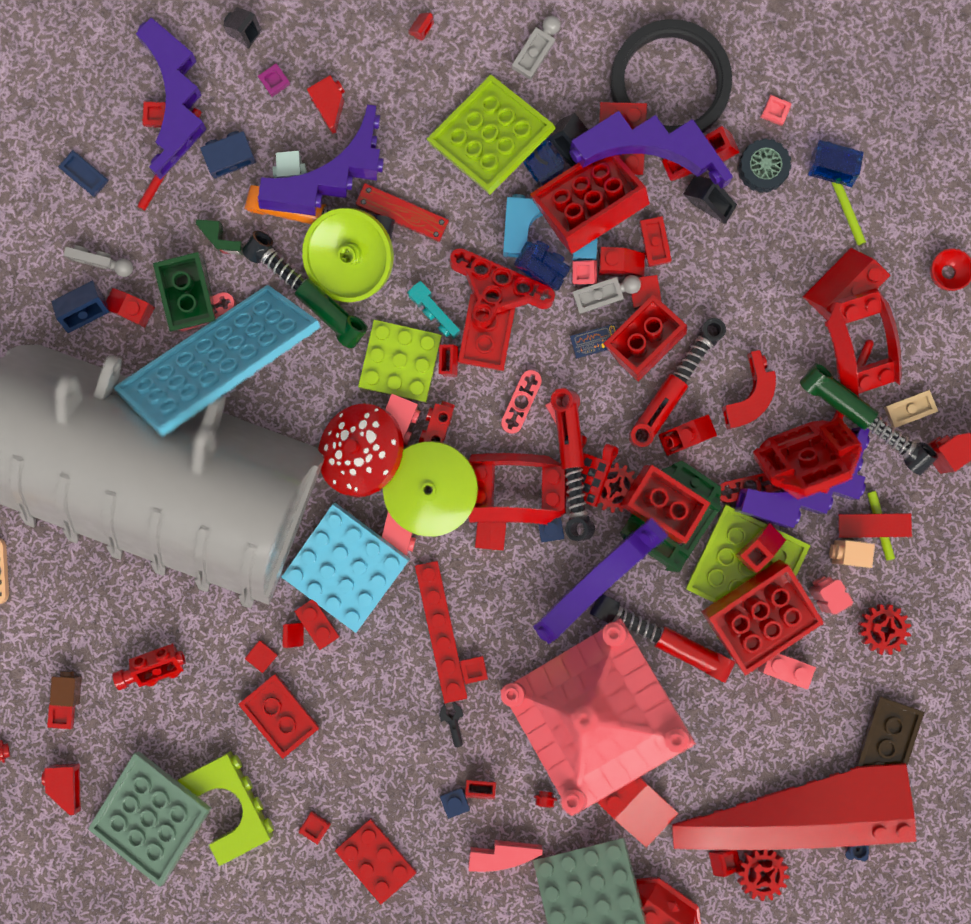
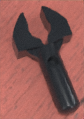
[439,702,464,748]

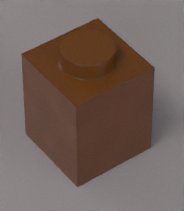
[49,671,82,707]

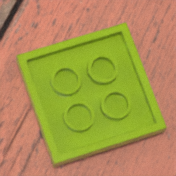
[358,320,442,403]

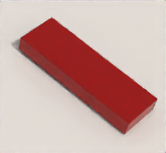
[838,513,912,538]

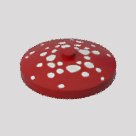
[318,403,404,497]

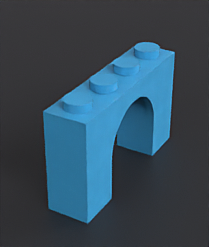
[503,194,598,261]

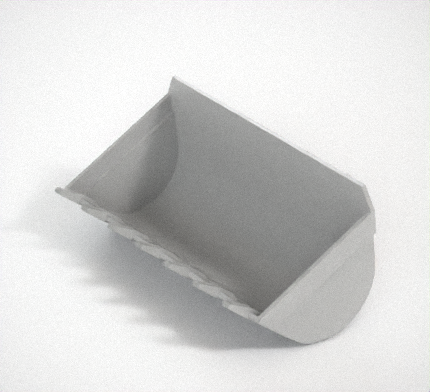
[0,344,324,609]

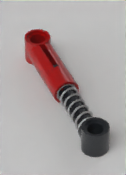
[629,318,726,448]
[551,388,595,541]
[589,594,736,683]

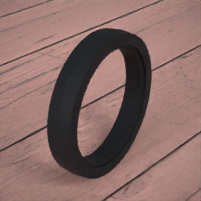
[610,19,732,134]

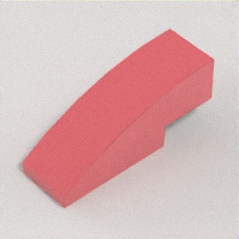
[469,840,543,872]

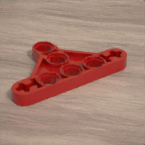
[450,248,555,328]

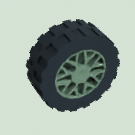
[738,138,792,193]

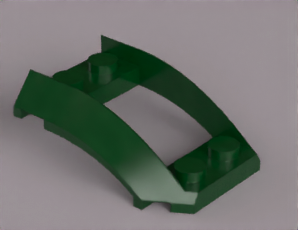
[620,460,722,573]

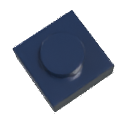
[538,517,564,543]
[440,787,470,819]

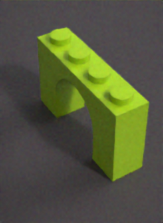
[177,751,274,866]

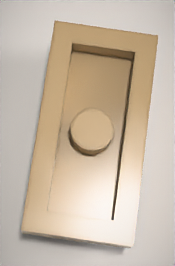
[884,390,938,428]

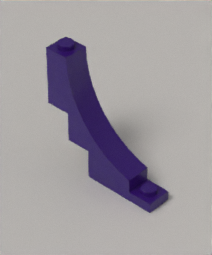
[136,18,207,180]
[570,111,733,189]
[533,518,668,644]

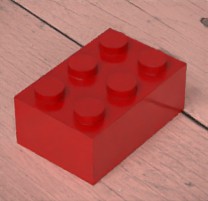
[620,465,710,544]

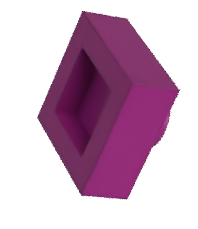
[258,63,291,97]

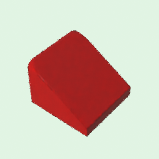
[408,12,434,41]
[283,623,304,648]
[709,850,742,877]

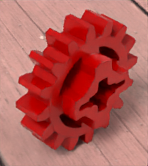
[598,462,635,513]
[858,604,911,655]
[736,850,789,902]

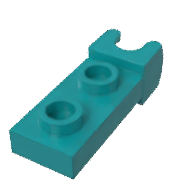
[407,281,460,339]

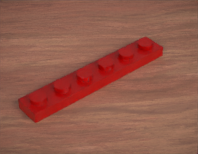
[415,561,468,703]

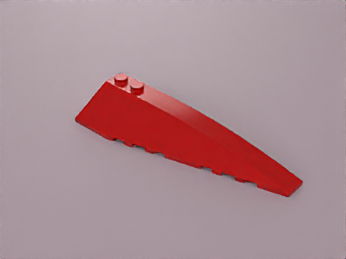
[672,763,916,850]

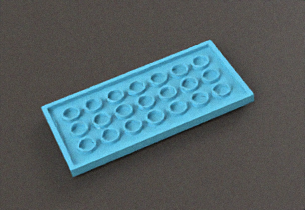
[113,285,320,436]

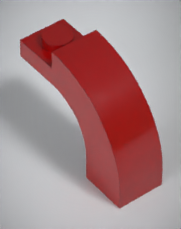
[722,350,776,430]

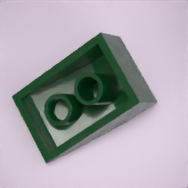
[153,252,216,332]

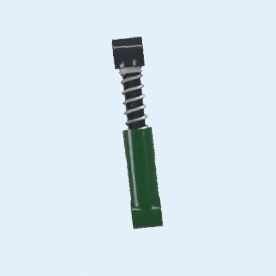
[242,230,368,348]
[800,363,938,475]

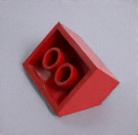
[803,248,891,321]
[603,295,687,382]

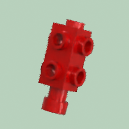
[419,401,455,443]
[112,643,186,690]

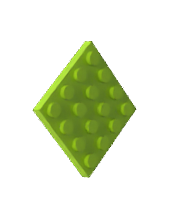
[427,75,555,195]
[685,505,811,603]

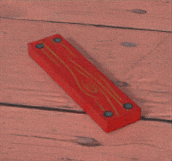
[356,184,449,242]

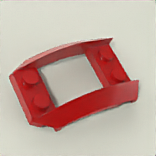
[825,288,902,397]
[468,453,567,525]

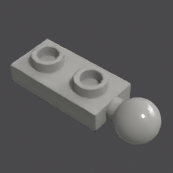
[512,16,561,80]
[63,245,133,277]
[573,275,641,314]

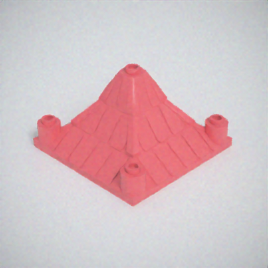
[500,618,696,816]

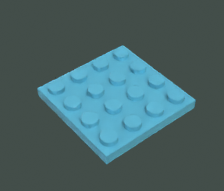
[282,503,410,633]

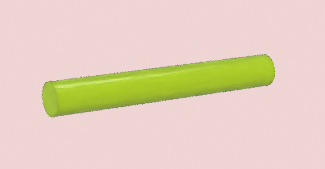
[832,179,866,246]
[867,491,895,561]

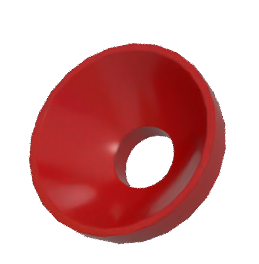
[930,249,971,291]

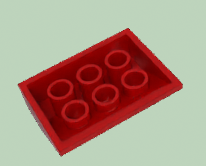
[530,155,650,254]
[701,559,824,676]

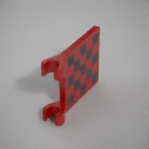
[567,435,619,507]

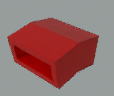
[632,275,662,309]
[439,344,458,377]
[475,522,506,551]
[465,780,496,800]

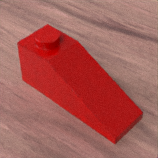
[662,126,740,181]

